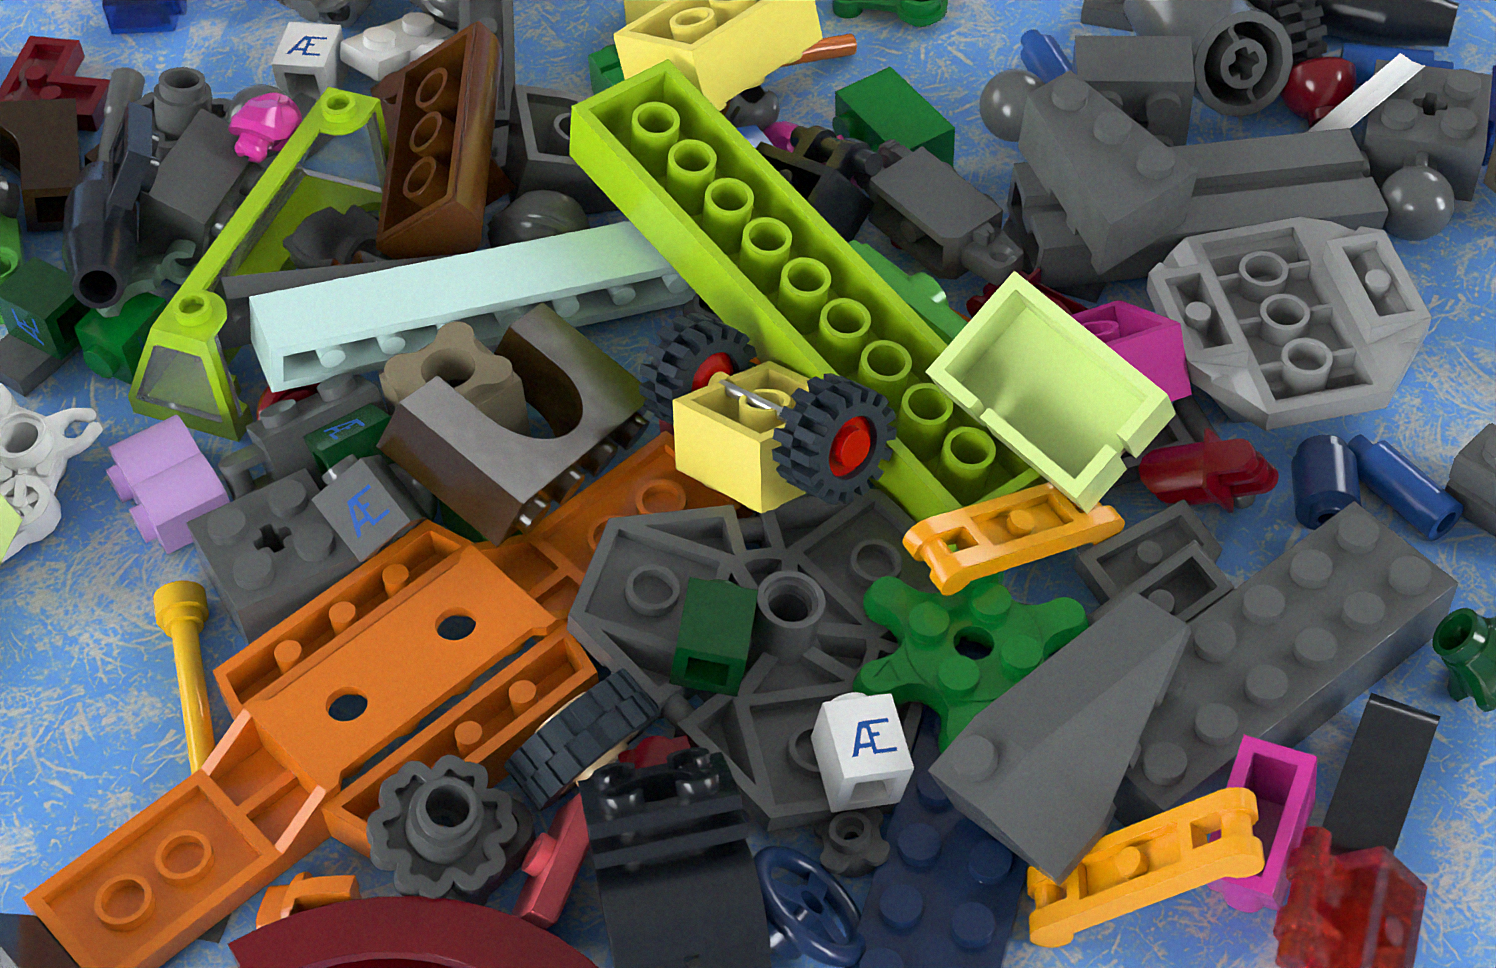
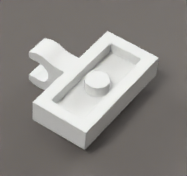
[340,12,455,81]

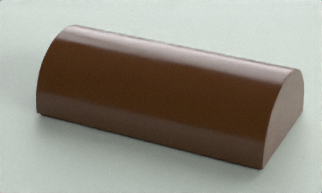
[375,21,502,260]

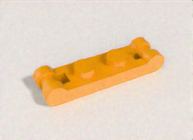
[902,482,1125,596]
[1026,787,1264,948]

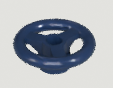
[753,846,866,968]

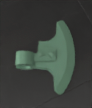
[96,240,198,317]

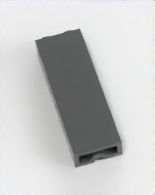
[1007,128,1389,288]

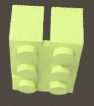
[926,271,1176,514]

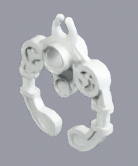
[0,384,103,566]

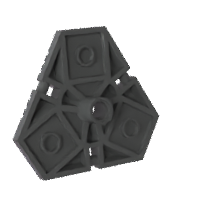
[566,489,940,832]

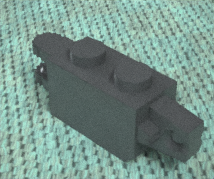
[853,139,1024,286]

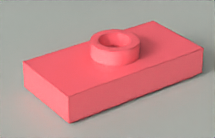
[511,793,590,930]

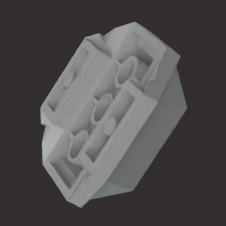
[1146,217,1432,431]

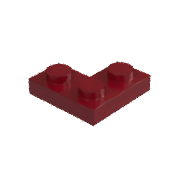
[0,36,110,132]

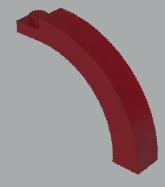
[228,896,599,968]

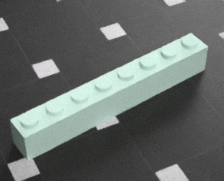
[249,221,696,393]

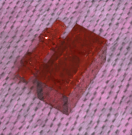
[1273,826,1428,968]

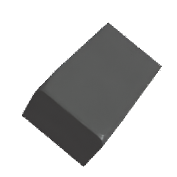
[1087,539,1236,625]

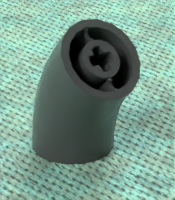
[1122,0,1293,117]

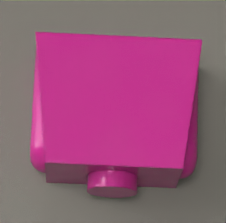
[1207,735,1317,913]

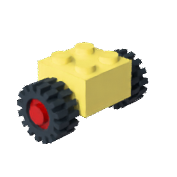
[639,313,897,514]

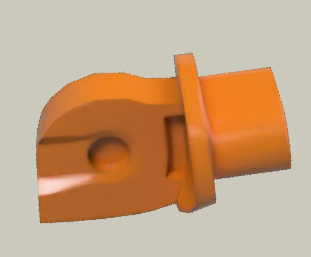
[256,871,362,929]

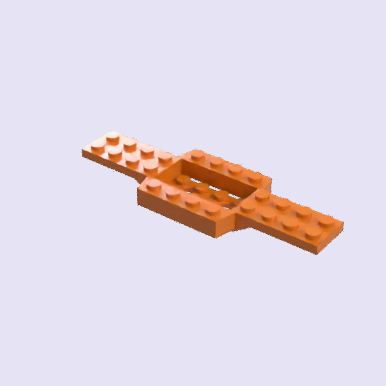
[22,430,753,968]

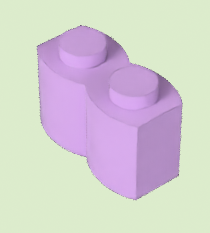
[105,414,230,554]

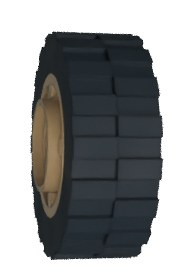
[503,668,661,812]

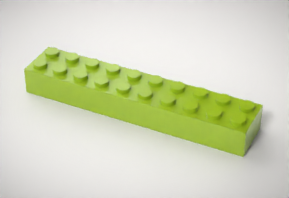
[569,59,1049,553]

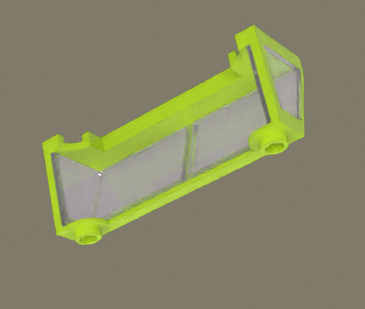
[128,87,390,442]

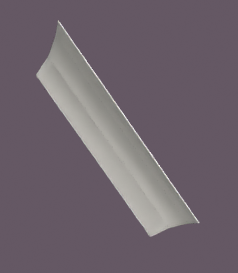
[1307,53,1425,132]

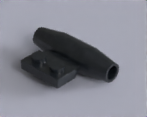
[1314,0,1459,47]
[62,101,160,309]

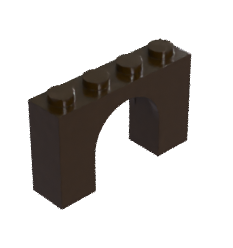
[0,98,82,232]
[376,302,650,547]

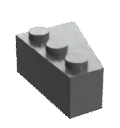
[1018,70,1198,276]

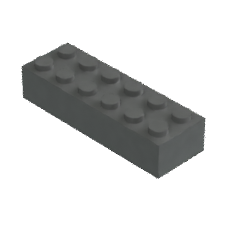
[1113,501,1459,827]

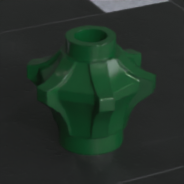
[1432,608,1496,712]

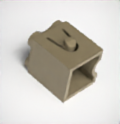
[379,321,531,437]

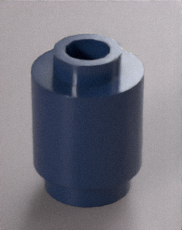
[1291,435,1362,530]

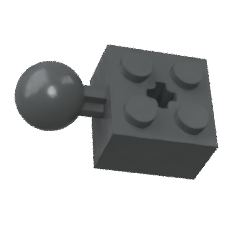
[979,36,1195,147]
[1360,59,1492,241]
[138,84,291,266]
[186,463,438,646]

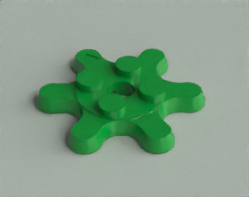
[852,571,1089,754]

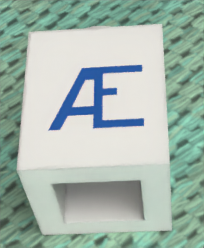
[271,22,350,100]
[811,692,914,813]

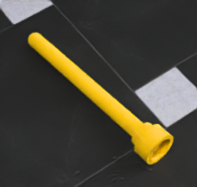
[153,580,216,775]

